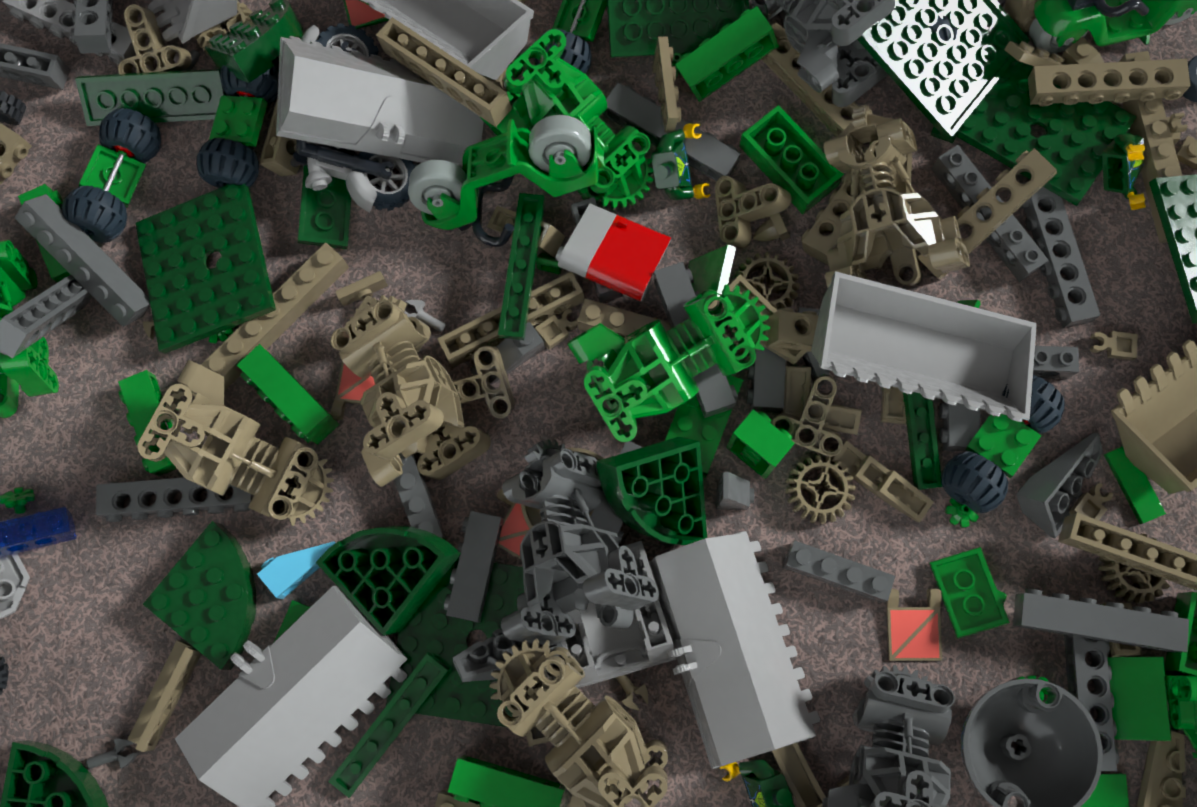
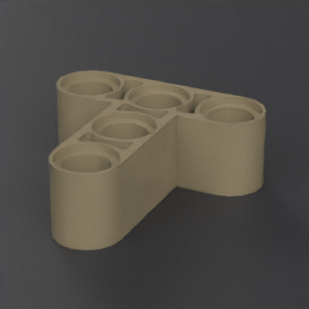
[118,4,192,74]
[715,176,791,249]
[452,345,515,418]
[771,374,843,457]

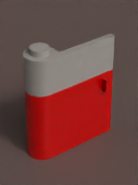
[555,204,671,302]

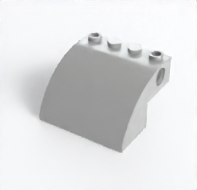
[561,541,676,688]

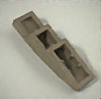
[831,440,934,523]

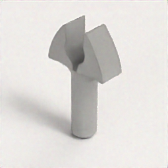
[404,300,445,332]

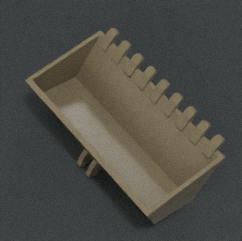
[1111,340,1197,494]

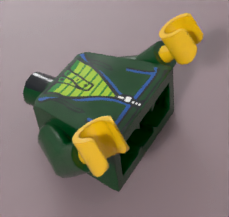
[651,123,711,200]
[1102,133,1146,210]
[720,760,795,807]

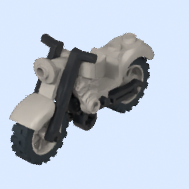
[290,24,416,213]

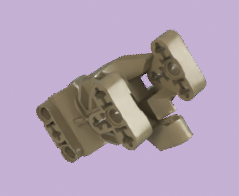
[824,105,970,288]
[330,295,491,487]
[138,360,334,526]
[490,638,668,807]

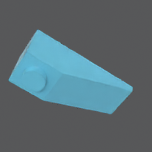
[257,541,337,599]

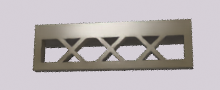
[127,640,201,752]

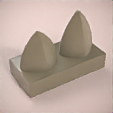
[753,204,791,241]

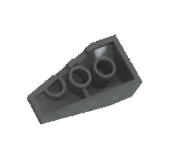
[1016,433,1103,539]
[453,628,563,682]

